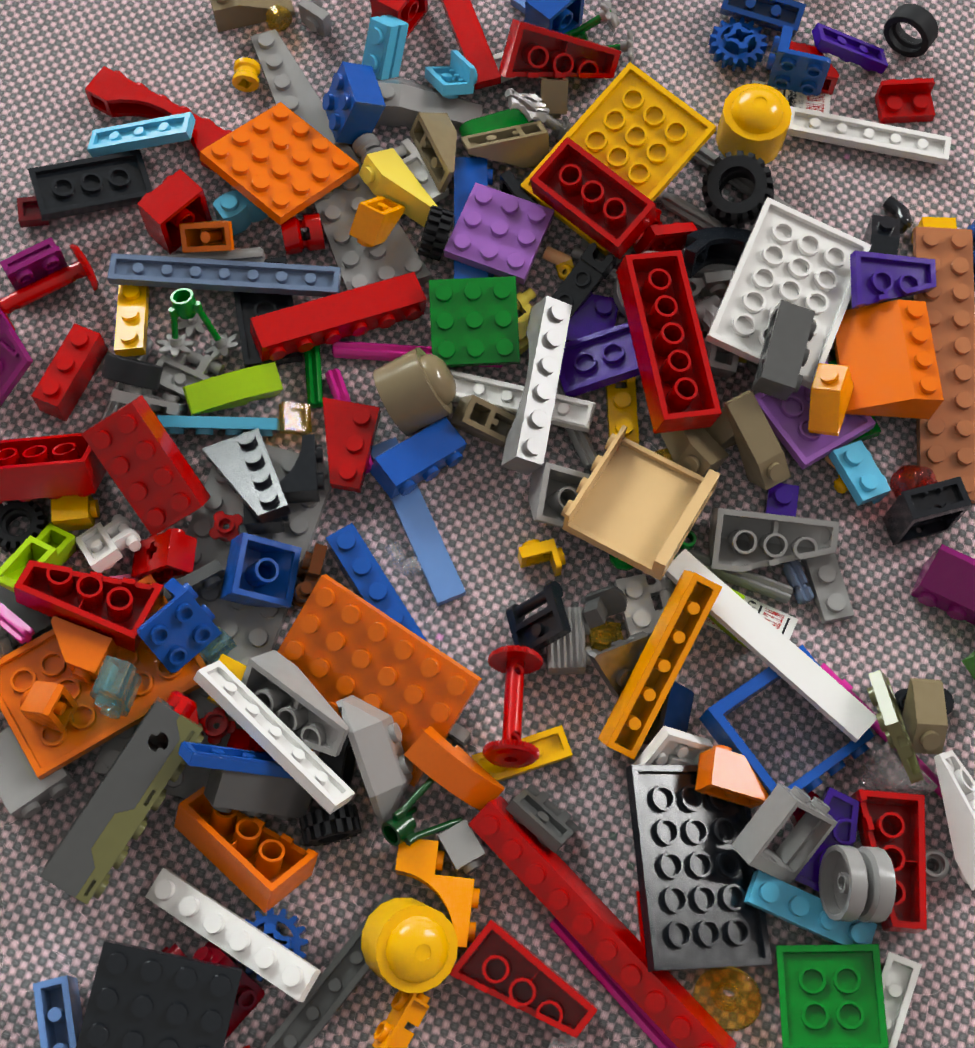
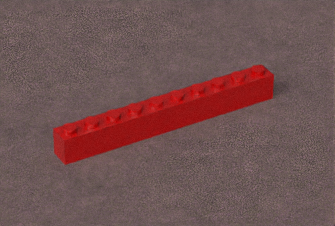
[468,796,737,1048]

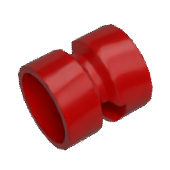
[281,213,325,255]

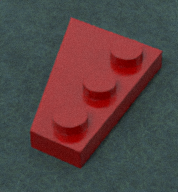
[322,397,381,493]

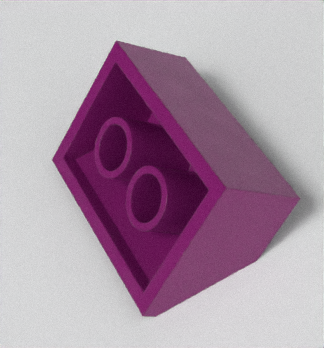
[911,544,975,625]

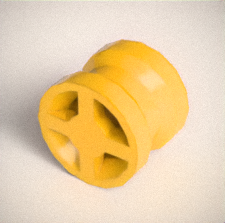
[232,57,261,92]

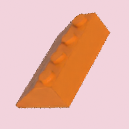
[834,300,944,419]

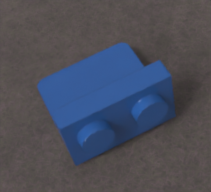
[766,25,831,96]
[137,577,222,673]

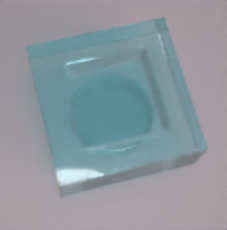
[199,625,237,664]

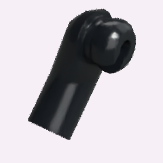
[882,196,913,234]

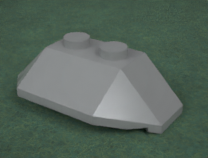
[336,695,413,826]

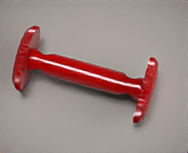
[0,244,99,331]
[482,645,543,768]

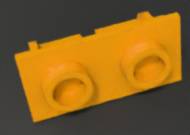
[372,990,430,1048]

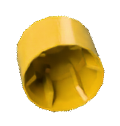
[716,83,792,164]
[361,898,458,993]

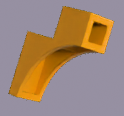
[395,839,480,950]

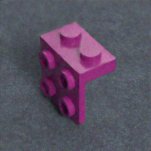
[0,237,68,291]

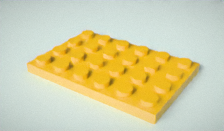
[520,62,716,256]

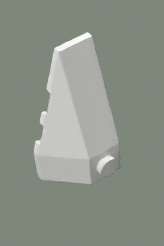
[934,750,975,891]

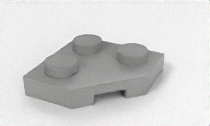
[110,384,188,416]

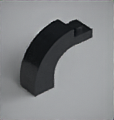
[682,227,752,278]

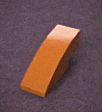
[404,726,505,811]

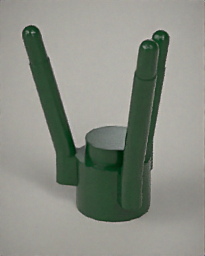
[381,777,463,846]

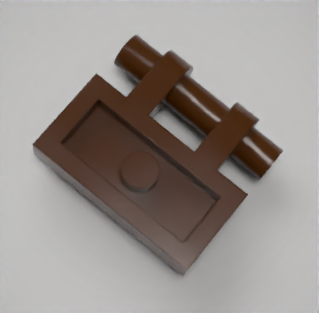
[292,543,328,609]

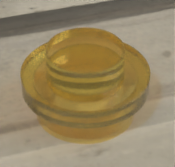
[266,5,292,32]

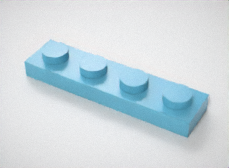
[87,112,196,157]
[157,415,281,436]
[744,870,877,945]

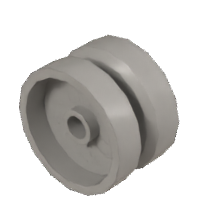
[818,845,896,923]

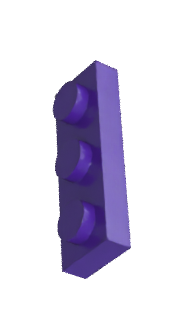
[812,23,888,74]

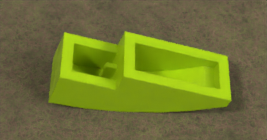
[183,362,283,416]
[0,523,76,593]

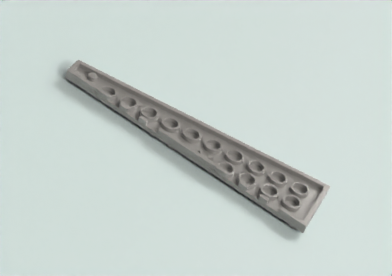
[250,29,432,291]

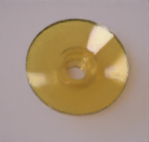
[693,966,762,1031]

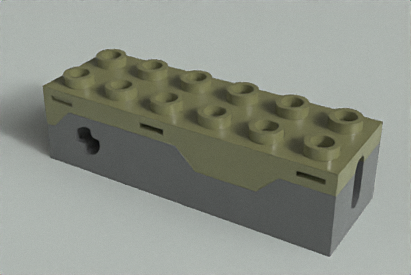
[40,691,204,905]

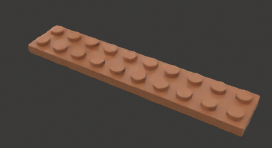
[912,226,975,504]

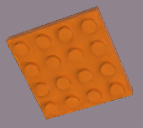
[200,102,360,225]

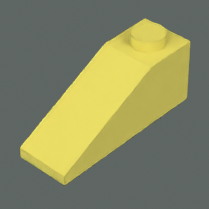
[359,148,438,228]

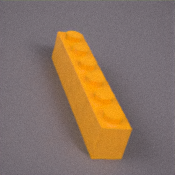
[598,570,722,760]

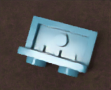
[424,50,477,99]
[828,440,891,506]

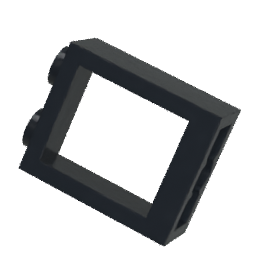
[883,477,972,545]

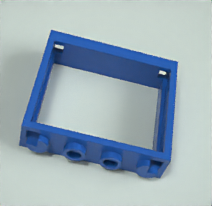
[699,644,875,795]

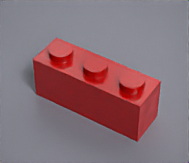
[31,323,108,422]

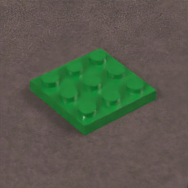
[429,276,520,367]
[776,944,889,1048]

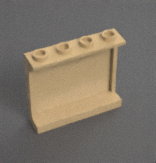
[561,425,720,581]

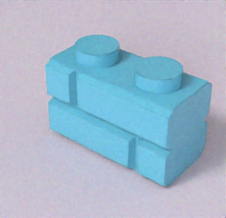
[362,15,409,80]

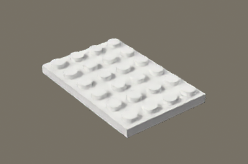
[705,197,871,389]

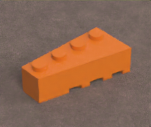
[174,786,319,913]

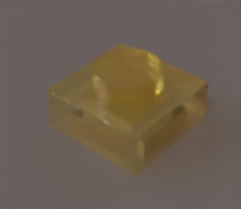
[278,401,312,435]
[589,621,624,651]

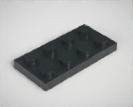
[28,149,153,221]
[233,256,303,368]

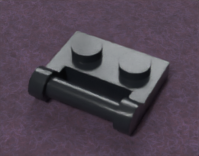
[506,581,571,652]

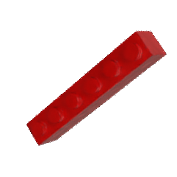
[250,272,427,362]

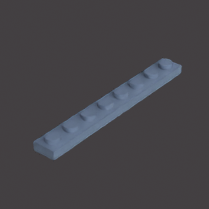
[107,253,341,297]

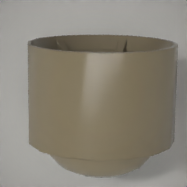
[373,347,456,436]

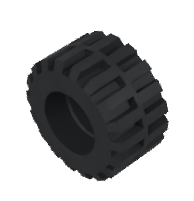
[702,150,774,228]

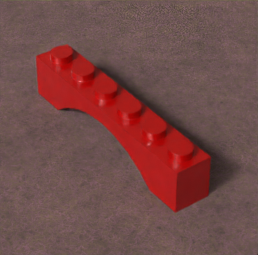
[85,66,232,172]

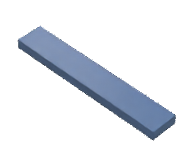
[370,437,466,606]

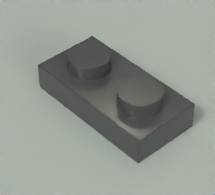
[164,559,225,602]

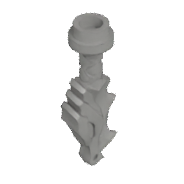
[505,88,571,141]

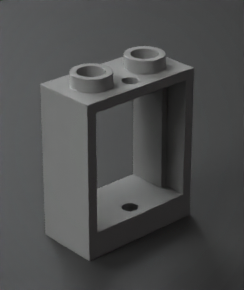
[731,783,838,884]

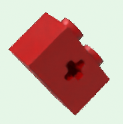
[131,528,197,584]

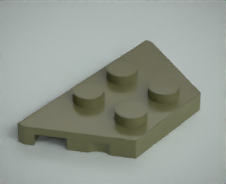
[867,670,924,784]

